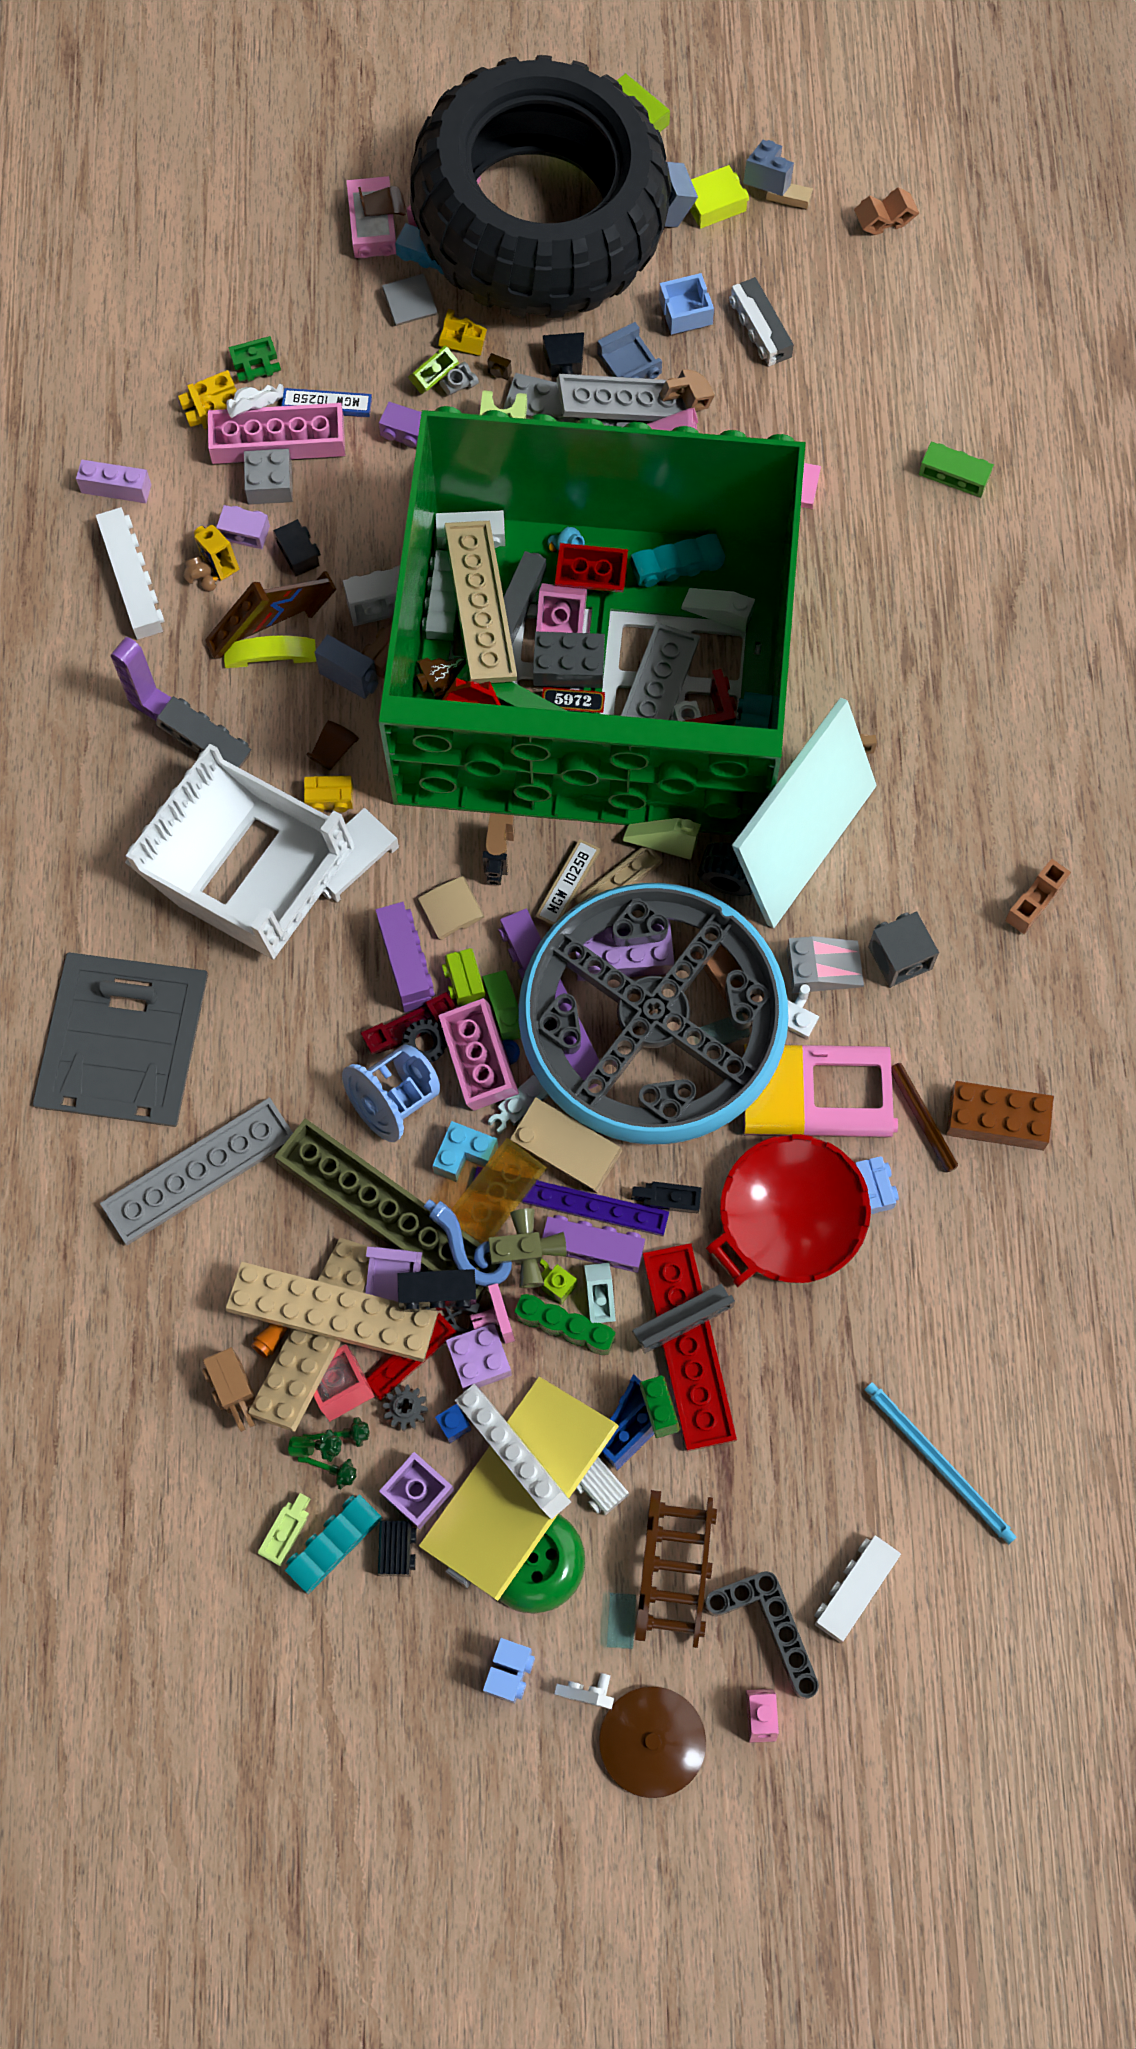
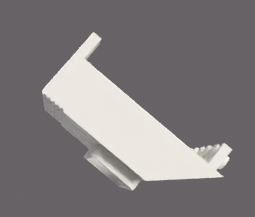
[125,744,355,960]

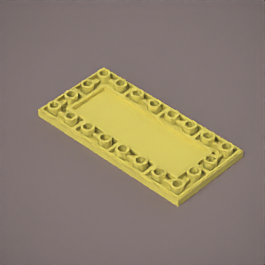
[419,1377,619,1601]

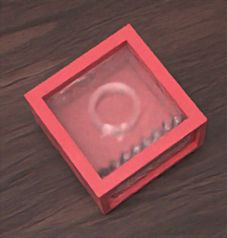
[314,1344,375,1422]

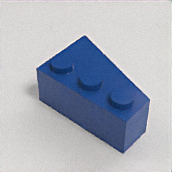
[600,1374,654,1471]

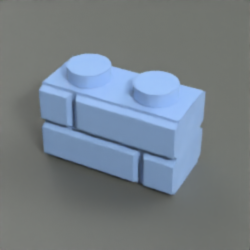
[855,1156,899,1214]

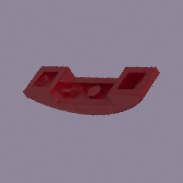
[361,992,456,1055]

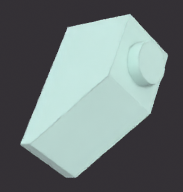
[584,1263,616,1323]

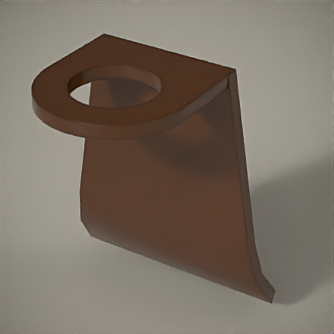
[358,186,406,217]
[306,720,359,770]

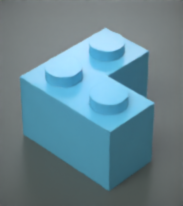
[432,1121,498,1182]

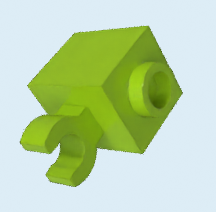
[539,1259,577,1305]

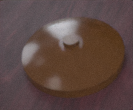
[599,1687,706,1798]

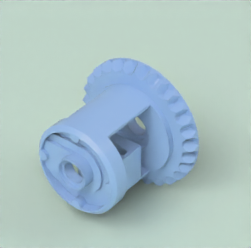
[342,1044,440,1142]

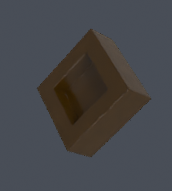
[488,353,512,380]

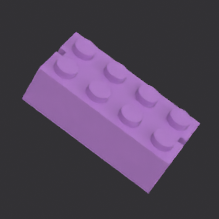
[375,902,435,1013]

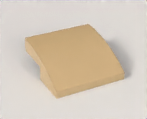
[418,876,485,939]

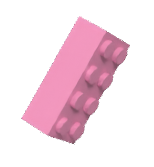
[439,998,519,1111]

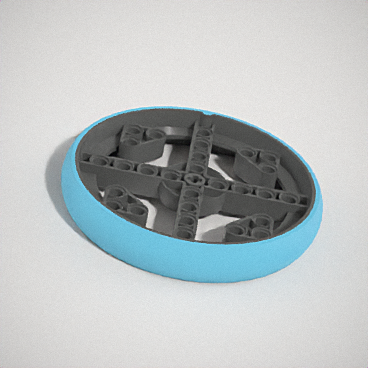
[519,883,788,1144]

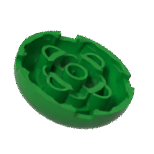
[499,1514,585,1614]

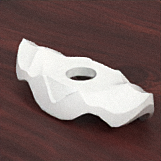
[227,384,284,418]

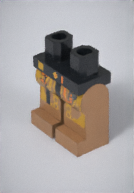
[482,813,515,885]

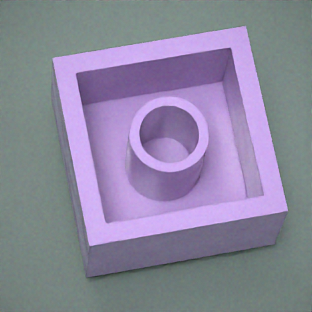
[446,1323,512,1392]
[379,1452,454,1530]

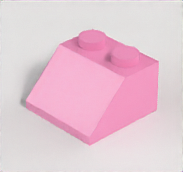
[536,583,587,633]

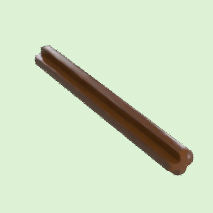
[891,1063,958,1172]

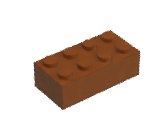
[946,1081,1054,1151]

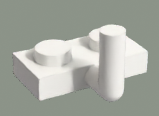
[788,984,819,1040]
[555,1673,614,1709]

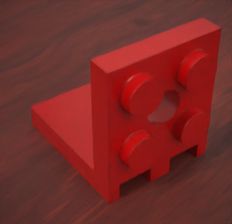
[685,669,736,726]

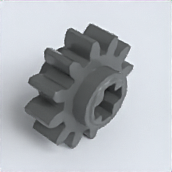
[383,1384,429,1432]

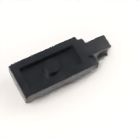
[631,1181,702,1214]

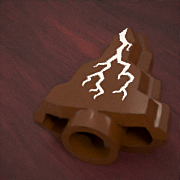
[416,657,466,700]

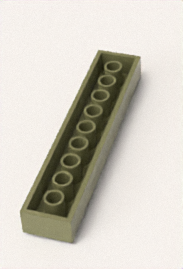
[274,1118,499,1303]

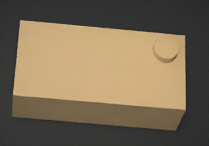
[510,1097,622,1193]

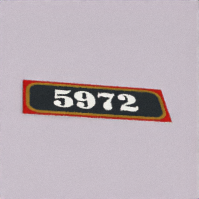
[542,687,605,713]

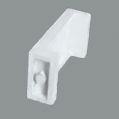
[322,808,399,902]

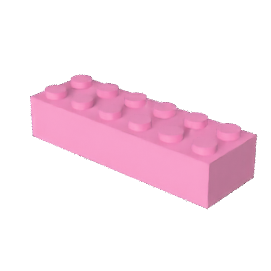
[208,403,345,464]

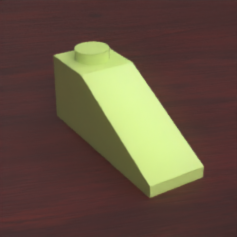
[623,818,701,860]

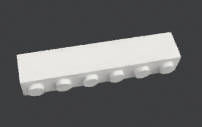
[96,507,165,640]
[455,1384,571,1519]

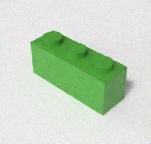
[919,441,994,498]

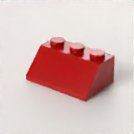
[555,543,628,592]

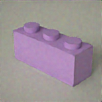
[76,460,151,503]

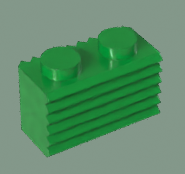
[639,1375,680,1438]

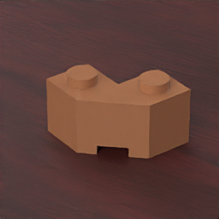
[854,187,919,235]

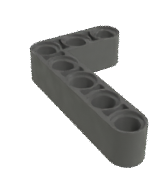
[704,1571,819,1699]

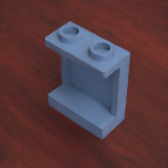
[597,322,662,379]

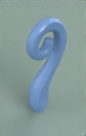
[424,1199,512,1286]

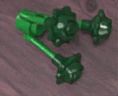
[288,1417,370,1490]

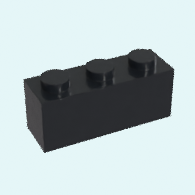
[397,1269,476,1312]

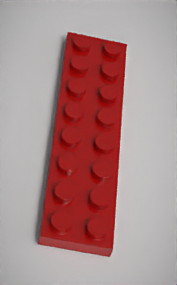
[642,1243,737,1452]

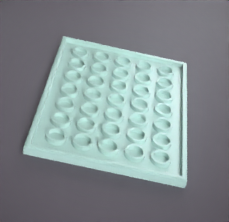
[732,698,877,928]

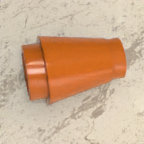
[251,1323,288,1358]

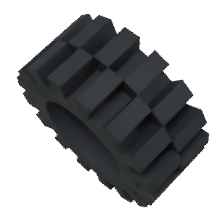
[402,1019,447,1063]

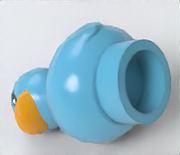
[548,527,585,552]

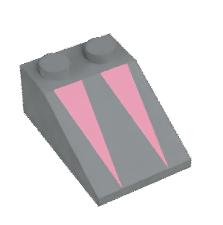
[786,936,864,993]

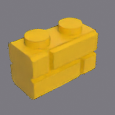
[304,776,353,813]

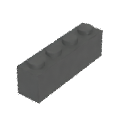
[156,696,251,768]

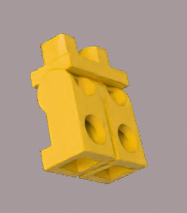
[178,370,237,429]

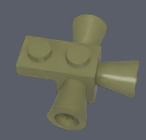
[488,1208,567,1288]

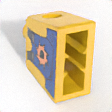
[194,525,240,581]

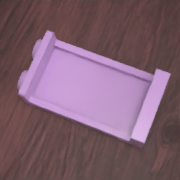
[365,1247,422,1302]

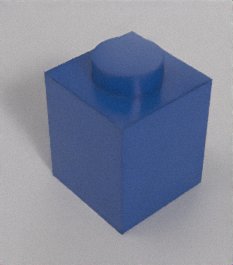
[435,1404,471,1443]

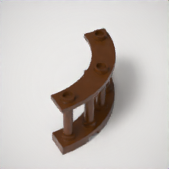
[635,1490,717,1648]

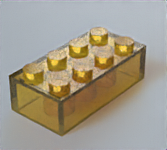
[451,1138,547,1244]

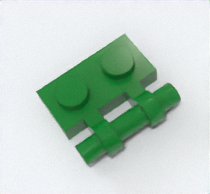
[228,336,281,382]

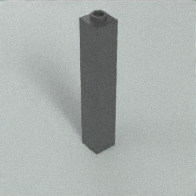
[504,551,546,644]

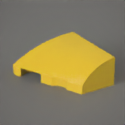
[438,309,487,356]

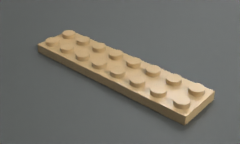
[444,520,517,684]
[248,1238,369,1432]
[226,1262,438,1362]

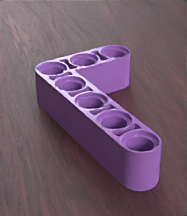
[110,637,171,721]

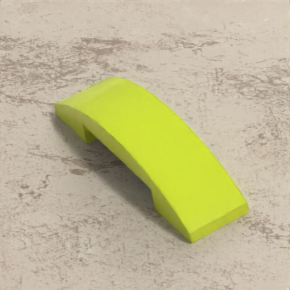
[224,636,317,668]

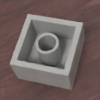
[244,449,293,505]

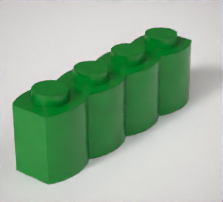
[515,1294,616,1355]

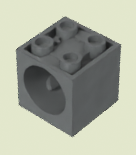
[868,911,939,988]

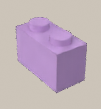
[216,505,270,549]

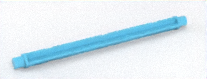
[864,1382,1017,1545]

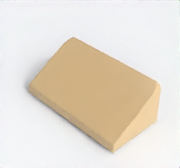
[766,183,813,209]

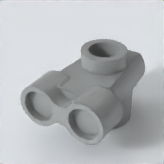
[440,362,479,395]

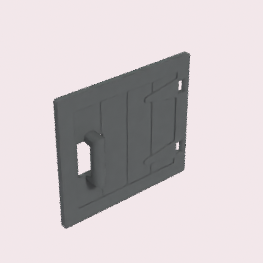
[33,952,208,1127]

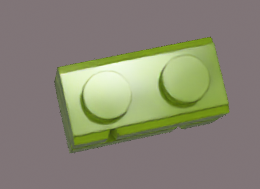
[408,345,459,394]
[442,948,486,1006]

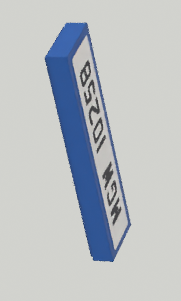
[282,388,372,417]

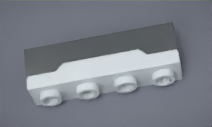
[729,277,794,367]

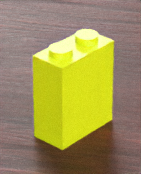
[690,165,749,229]

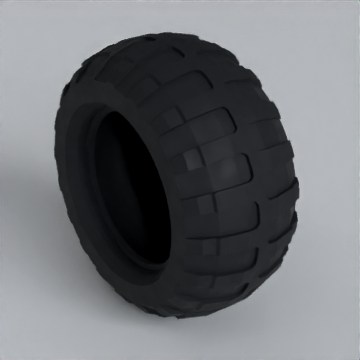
[410,55,671,319]

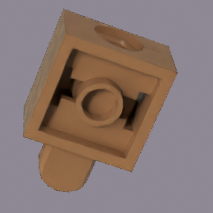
[202,1347,256,1432]

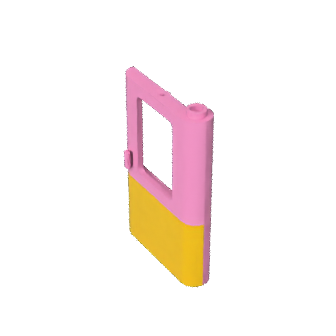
[743,1044,898,1137]

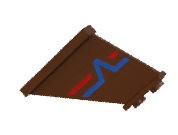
[205,571,337,658]

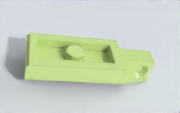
[258,1493,311,1566]

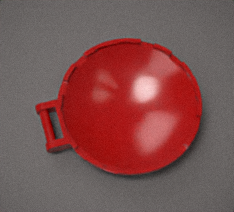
[706,1134,871,1288]

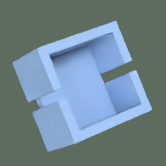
[659,273,714,335]
[483,1638,535,1704]

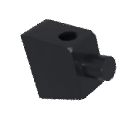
[543,332,584,377]

